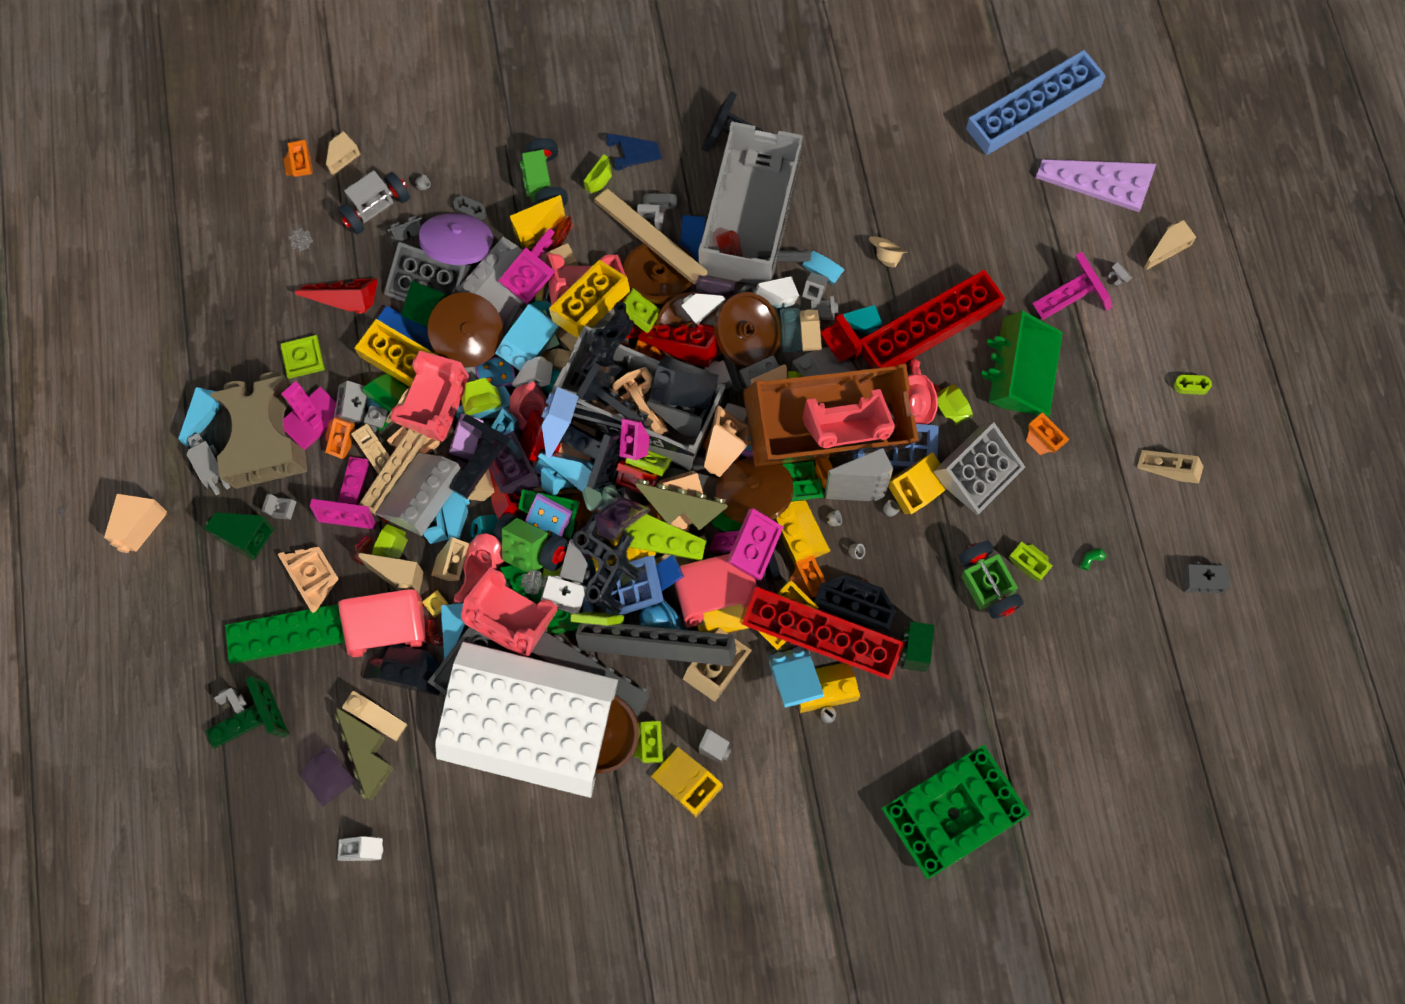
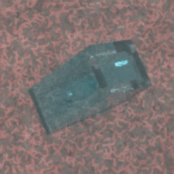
[779,308,802,352]

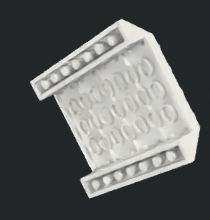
[436,642,618,798]

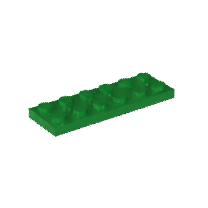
[225,604,345,664]

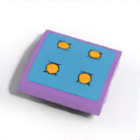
[475,357,516,388]
[525,493,572,540]

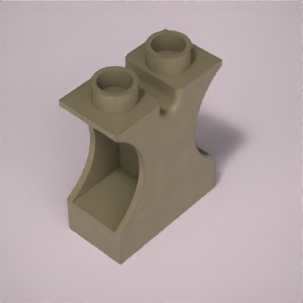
[210,372,308,489]

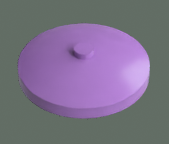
[419,214,493,265]

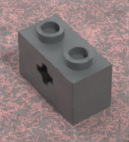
[1183,562,1230,594]

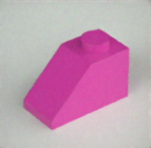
[619,418,649,460]

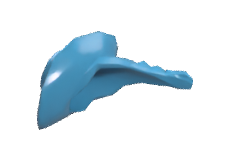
[639,599,687,630]

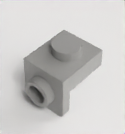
[637,203,663,229]
[811,296,838,320]
[364,405,388,433]
[262,494,296,520]
[214,688,247,713]

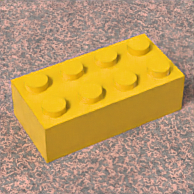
[549,260,630,338]
[355,319,436,387]

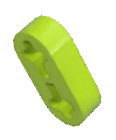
[1174,375,1212,395]

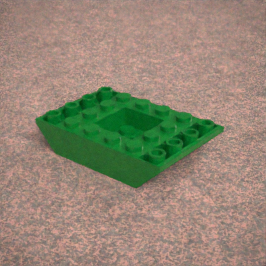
[881,744,1030,880]

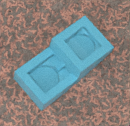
[802,251,844,285]

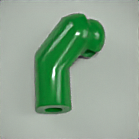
[1079,548,1106,571]

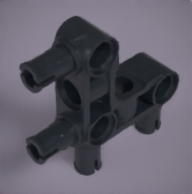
[581,302,634,375]
[573,511,642,615]

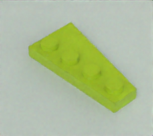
[627,508,706,561]

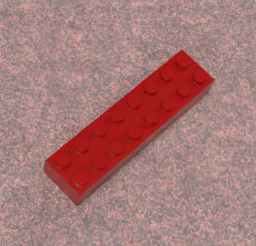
[860,269,1006,369]
[739,585,905,680]

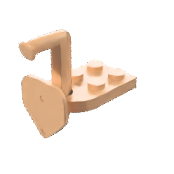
[592,367,671,437]

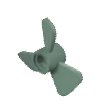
[583,482,630,519]

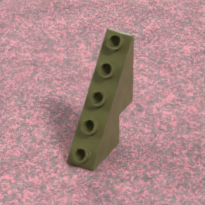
[634,478,728,530]
[335,708,394,801]

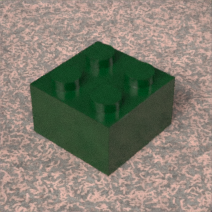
[899,621,935,672]

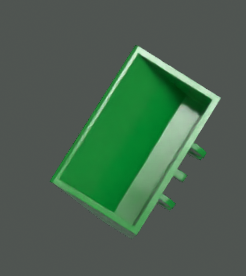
[982,311,1063,418]

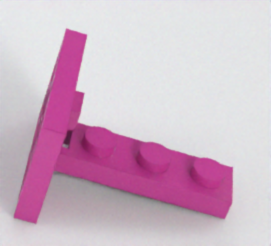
[498,228,555,304]
[1033,252,1112,321]
[281,381,336,450]
[310,457,376,529]
[709,508,783,580]

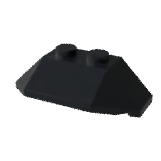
[814,575,896,630]
[363,644,440,696]

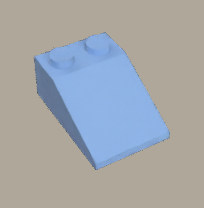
[541,387,579,458]

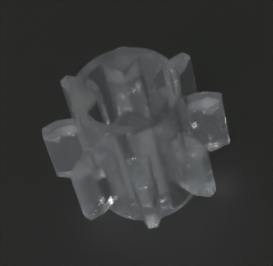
[289,227,313,252]
[521,570,546,594]

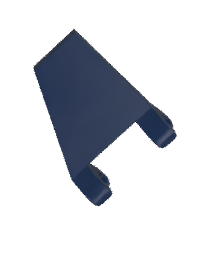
[606,134,662,171]

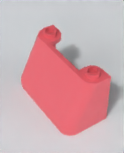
[546,254,629,305]
[390,351,469,442]
[802,389,895,448]
[674,554,757,628]
[461,567,558,657]
[338,590,427,657]

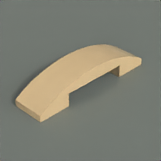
[351,424,390,474]

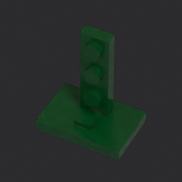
[205,676,290,749]

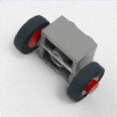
[338,171,410,235]

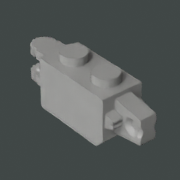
[187,433,231,495]

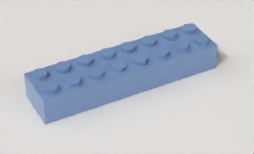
[966,50,1106,155]

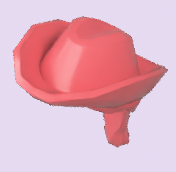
[908,359,938,425]
[509,381,548,432]
[454,533,505,603]

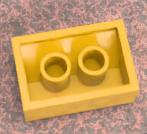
[773,500,830,566]
[697,604,749,633]
[798,663,860,713]

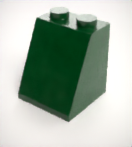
[400,281,452,327]
[204,512,275,561]

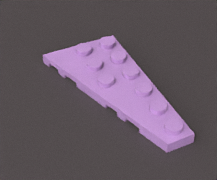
[1036,160,1156,212]

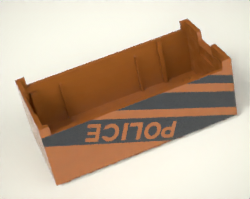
[743,364,918,467]

